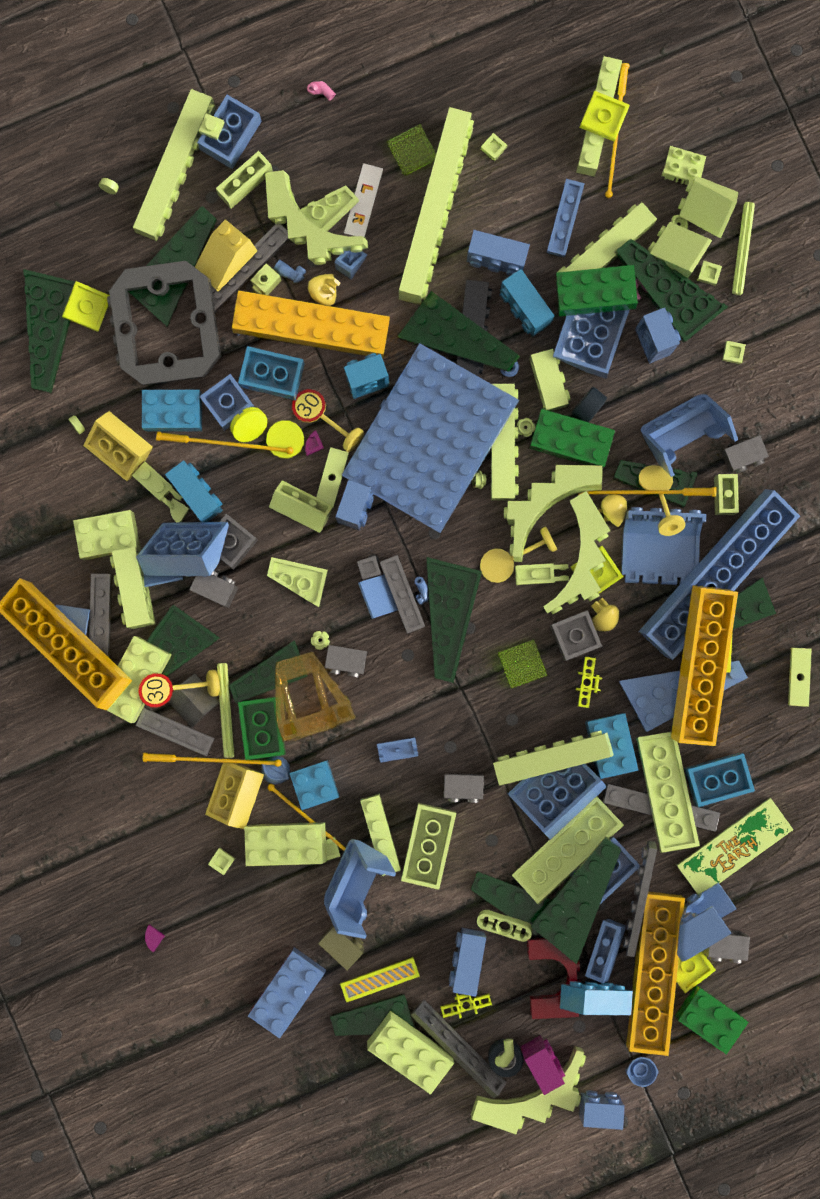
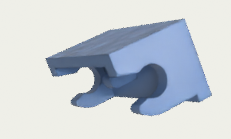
[377,737,418,763]

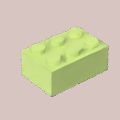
[73,510,140,560]

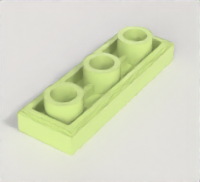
[316,447,349,508]
[788,648,812,707]

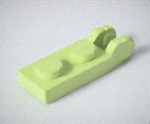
[132,462,183,509]
[515,563,569,585]

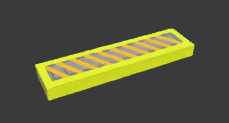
[340,957,420,1002]

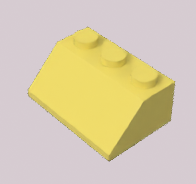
[83,411,153,481]
[205,763,264,829]

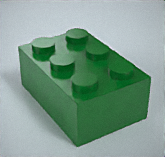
[238,697,286,760]
[674,985,749,1055]

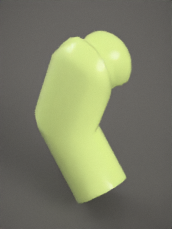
[495,1039,515,1068]

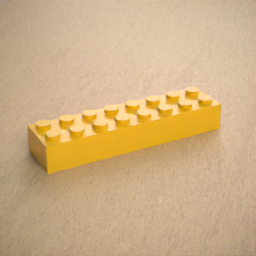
[232,290,390,359]
[0,578,132,710]
[671,585,738,746]
[626,892,685,1056]

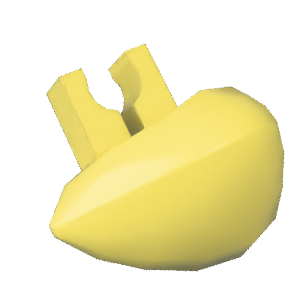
[308,274,340,306]
[598,494,627,527]
[591,598,619,631]

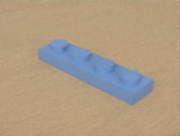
[547,179,585,258]

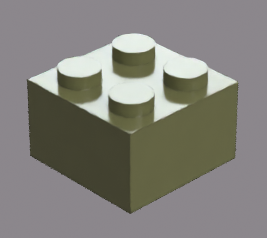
[318,924,364,971]

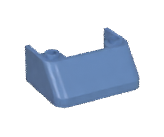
[641,394,738,477]
[324,839,396,939]
[677,882,736,962]

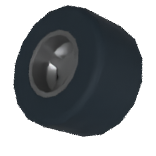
[572,387,607,422]
[488,1039,524,1077]

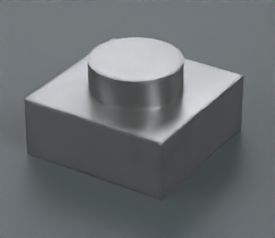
[357,556,381,580]

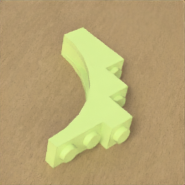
[265,170,368,265]
[504,465,603,562]
[544,491,610,614]
[471,1046,586,1134]

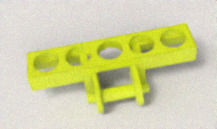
[576,657,602,708]
[440,993,492,1018]

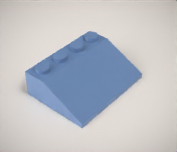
[553,310,629,379]
[136,522,229,577]
[508,764,606,840]

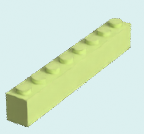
[133,89,215,241]

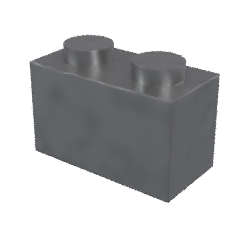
[721,436,769,474]
[325,645,367,677]
[444,774,484,803]

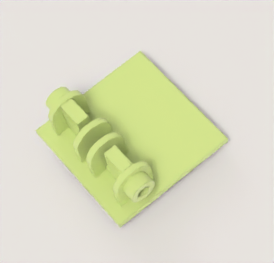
[661,146,706,185]

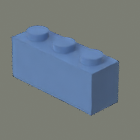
[585,919,626,983]

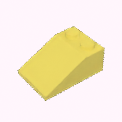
[195,220,257,292]

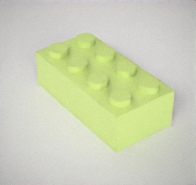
[110,547,156,629]
[107,636,172,723]
[401,803,456,890]
[244,822,327,866]
[367,1011,454,1094]

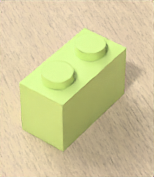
[714,474,739,515]

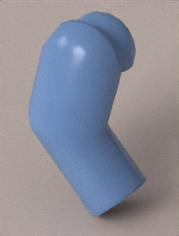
[415,577,429,605]

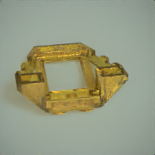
[275,652,355,742]

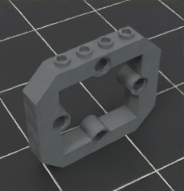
[107,261,221,385]

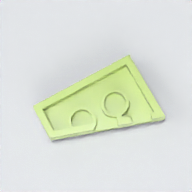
[300,186,359,231]
[267,557,328,607]

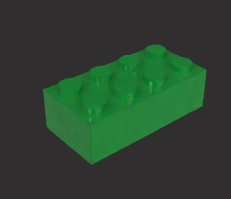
[556,265,638,316]
[529,409,615,469]

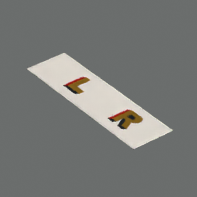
[344,163,383,237]

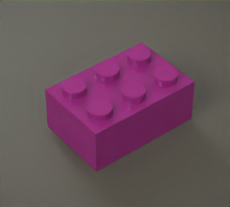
[520,1035,566,1095]

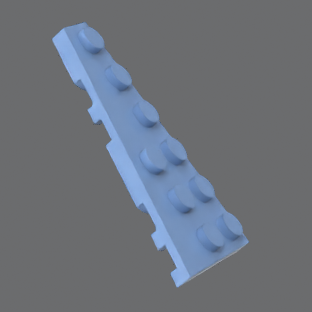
[619,661,748,732]

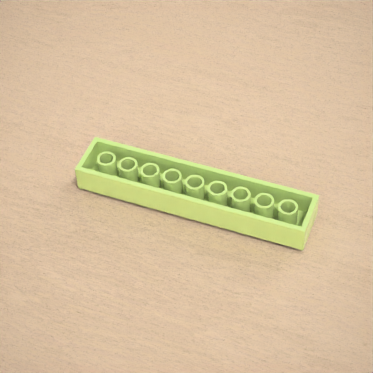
[399,107,474,305]

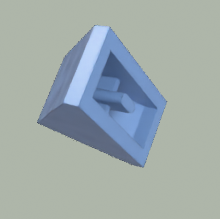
[334,251,367,279]

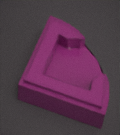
[305,431,324,456]
[145,924,165,952]

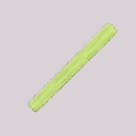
[732,202,755,295]
[217,663,234,758]

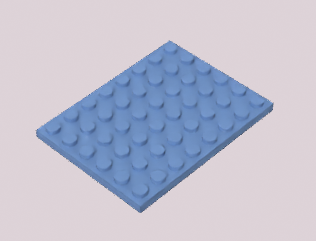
[342,343,519,533]

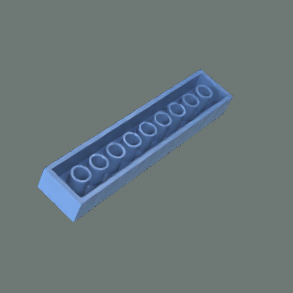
[639,489,800,660]

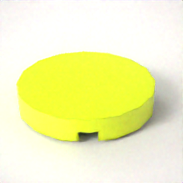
[230,407,267,442]
[266,421,304,459]

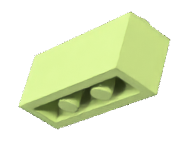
[216,151,273,209]
[529,349,570,411]
[269,481,333,533]

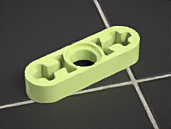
[477,910,533,942]

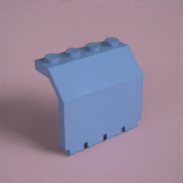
[621,507,706,585]

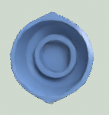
[261,756,290,784]
[625,1057,658,1087]

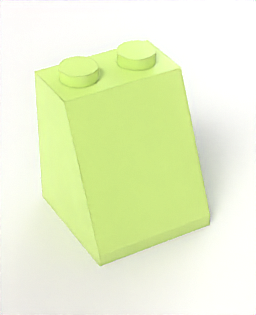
[678,176,738,238]
[648,222,712,278]

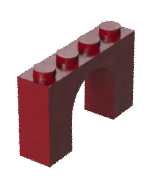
[527,937,580,1019]

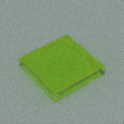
[387,124,436,176]
[498,640,547,689]

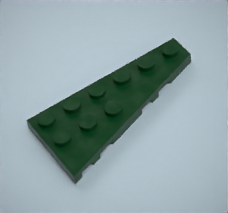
[128,206,217,328]
[397,291,520,372]
[147,605,220,677]
[531,836,621,964]

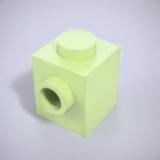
[251,264,282,296]

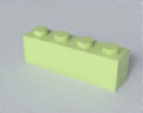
[360,794,401,876]

